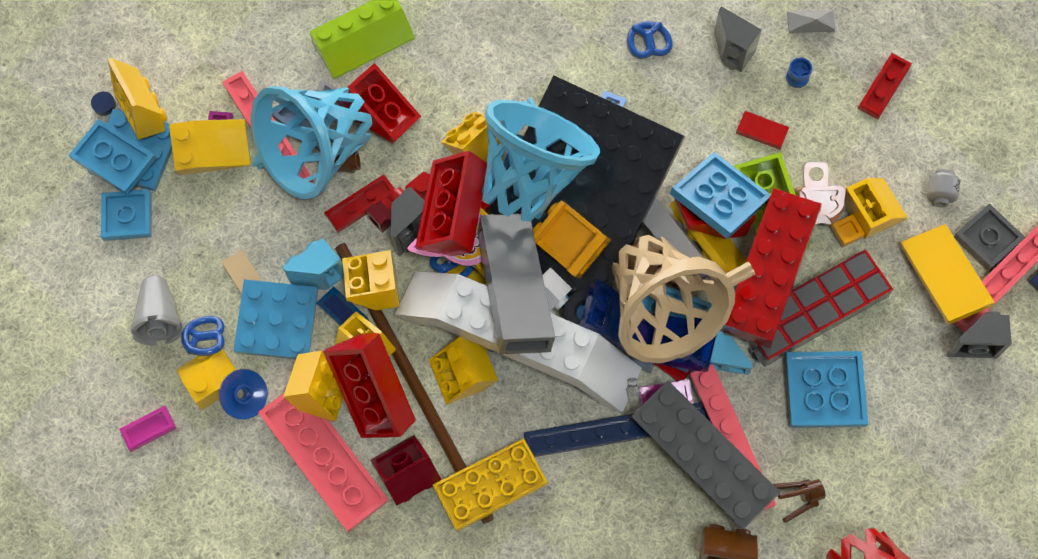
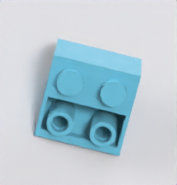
[283,238,344,290]

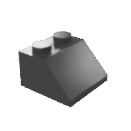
[714,6,762,72]
[947,311,1012,358]

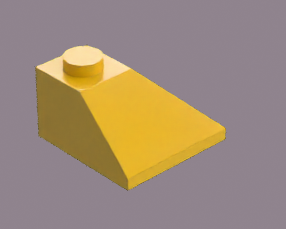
[176,348,236,410]

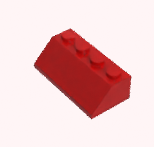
[415,151,487,256]
[323,333,416,438]

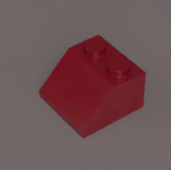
[370,435,442,506]

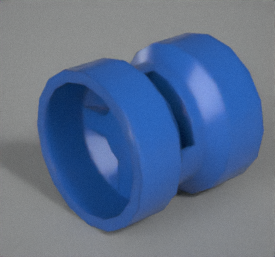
[786,57,813,88]

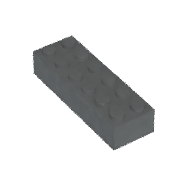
[631,380,780,530]

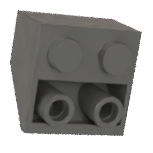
[391,187,425,257]

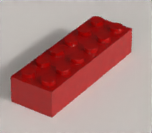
[723,188,822,348]

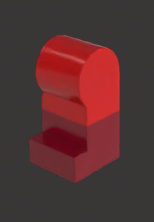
[366,187,404,233]

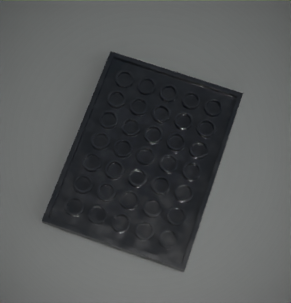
[486,75,685,313]

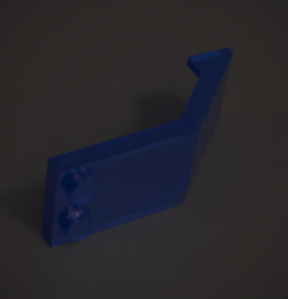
[579,279,716,372]

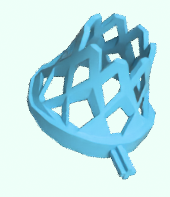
[250,86,372,199]
[482,98,600,222]

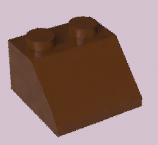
[699,524,758,559]

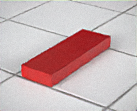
[857,53,912,120]
[324,174,395,233]

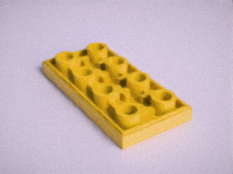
[669,200,747,273]
[900,224,994,325]
[433,438,548,532]

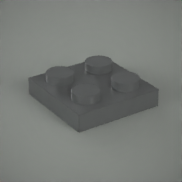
[954,203,1025,271]

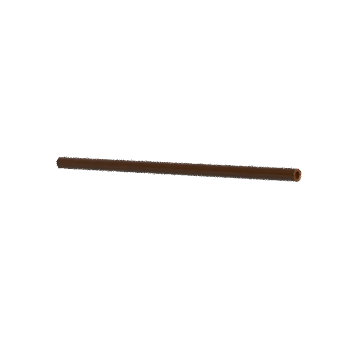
[335,243,494,524]

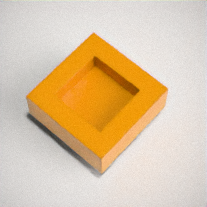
[831,214,865,247]

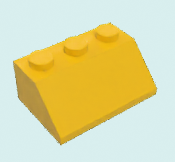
[107,58,167,140]

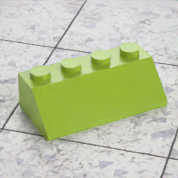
[309,0,415,79]
[734,152,811,250]

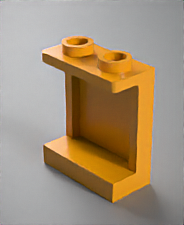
[533,200,611,279]

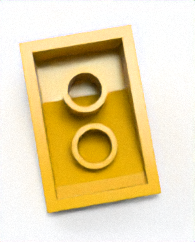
[169,119,251,176]

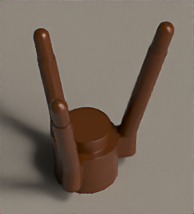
[773,479,826,523]

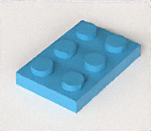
[68,119,157,195]

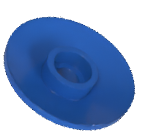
[219,369,268,420]

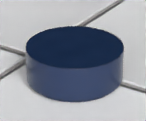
[91,91,116,116]

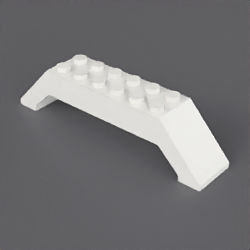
[395,271,642,414]

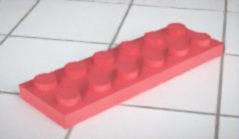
[258,393,389,533]

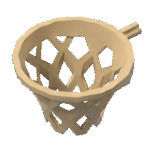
[612,235,755,363]

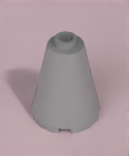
[131,275,182,346]

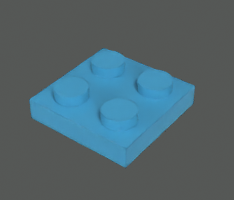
[101,189,152,241]

